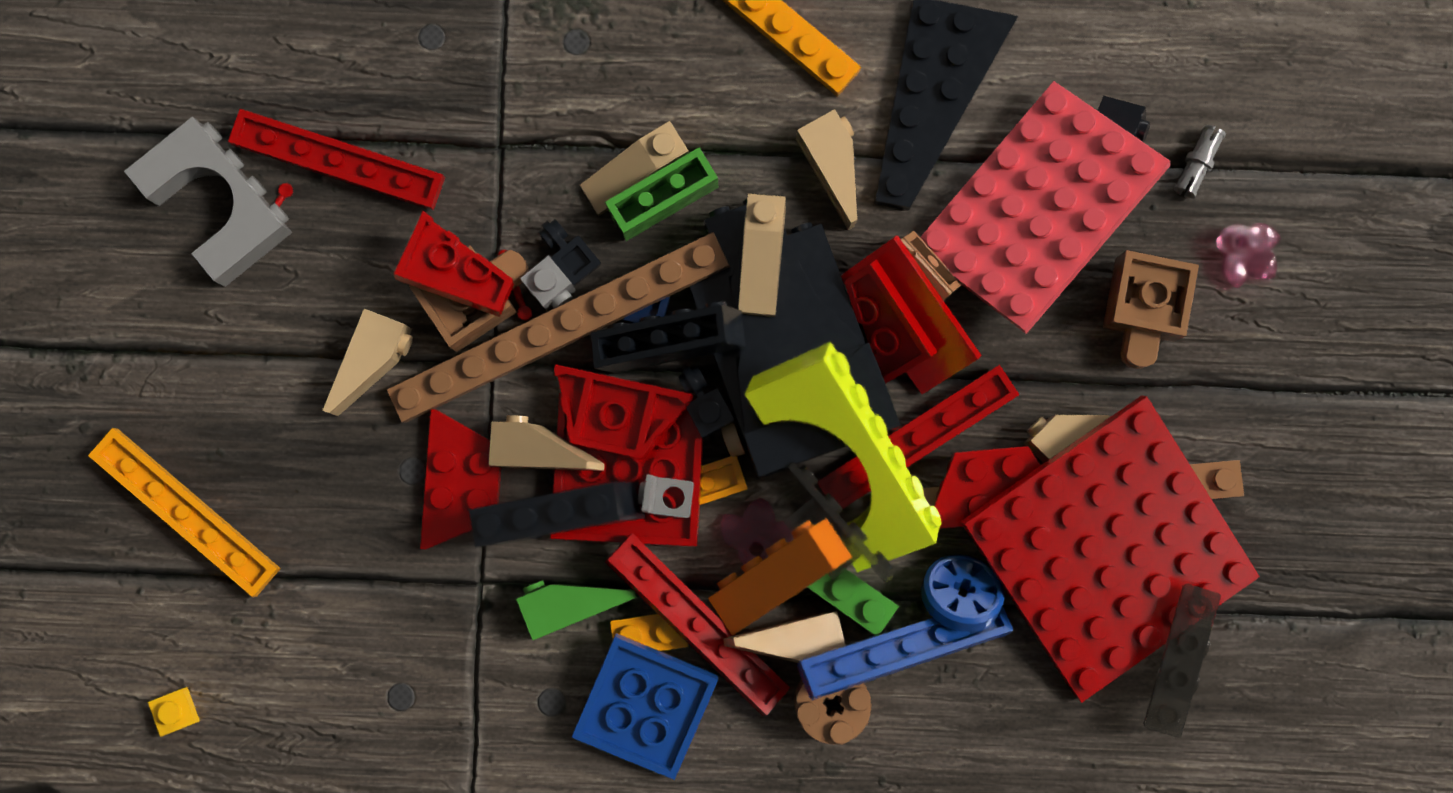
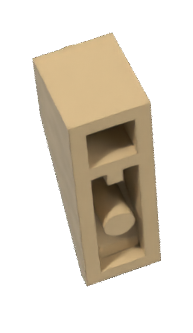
[796,109,857,230]
[580,121,689,216]
[738,194,786,317]
[322,309,413,416]
[489,415,604,471]
[723,611,846,663]

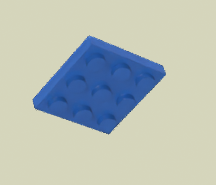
[571,633,718,780]

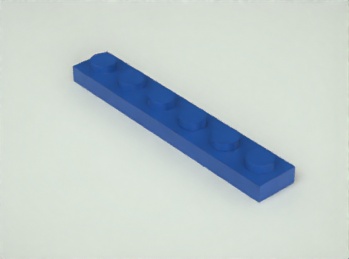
[797,606,1014,701]

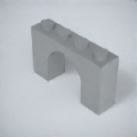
[124,116,292,287]

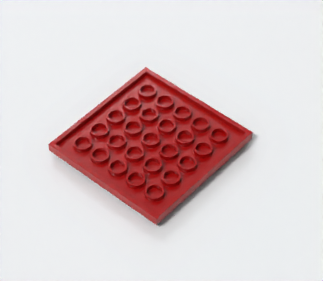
[960,395,1260,703]

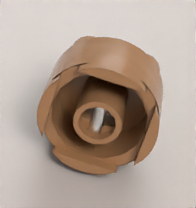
[794,679,871,744]

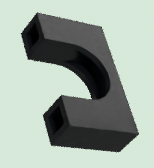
[469,482,646,547]

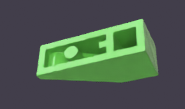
[516,580,638,640]

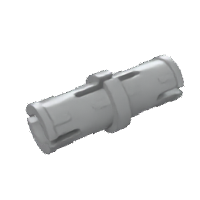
[1174,125,1226,199]

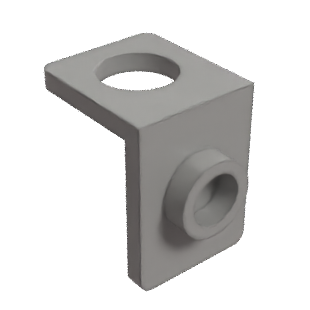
[638,474,694,518]

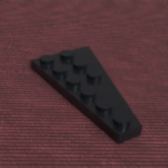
[874,0,1018,210]

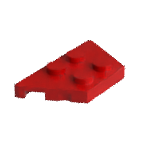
[554,364,693,460]
[420,409,501,550]
[934,446,1040,528]

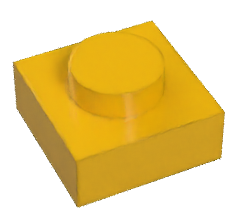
[148,687,200,737]

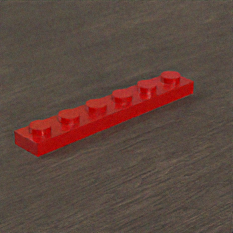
[228,109,445,211]
[816,365,1020,513]
[604,533,790,716]

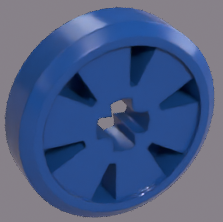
[921,554,1005,632]

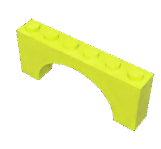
[745,342,941,572]

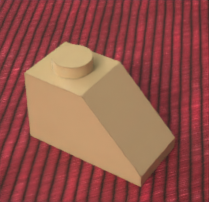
[1024,415,1110,463]

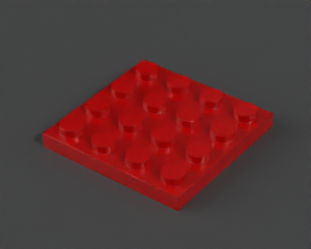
[550,393,703,546]

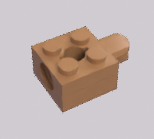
[409,245,529,352]
[1103,250,1199,369]

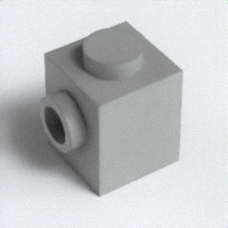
[520,255,576,312]

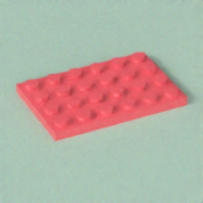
[920,81,1170,334]

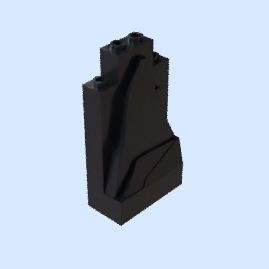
[689,194,901,480]

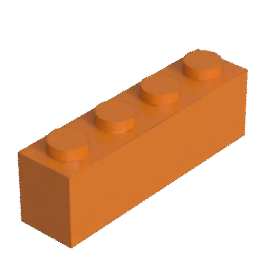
[708,518,852,636]

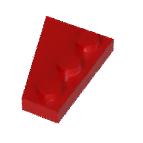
[394,211,514,317]
[844,259,937,384]

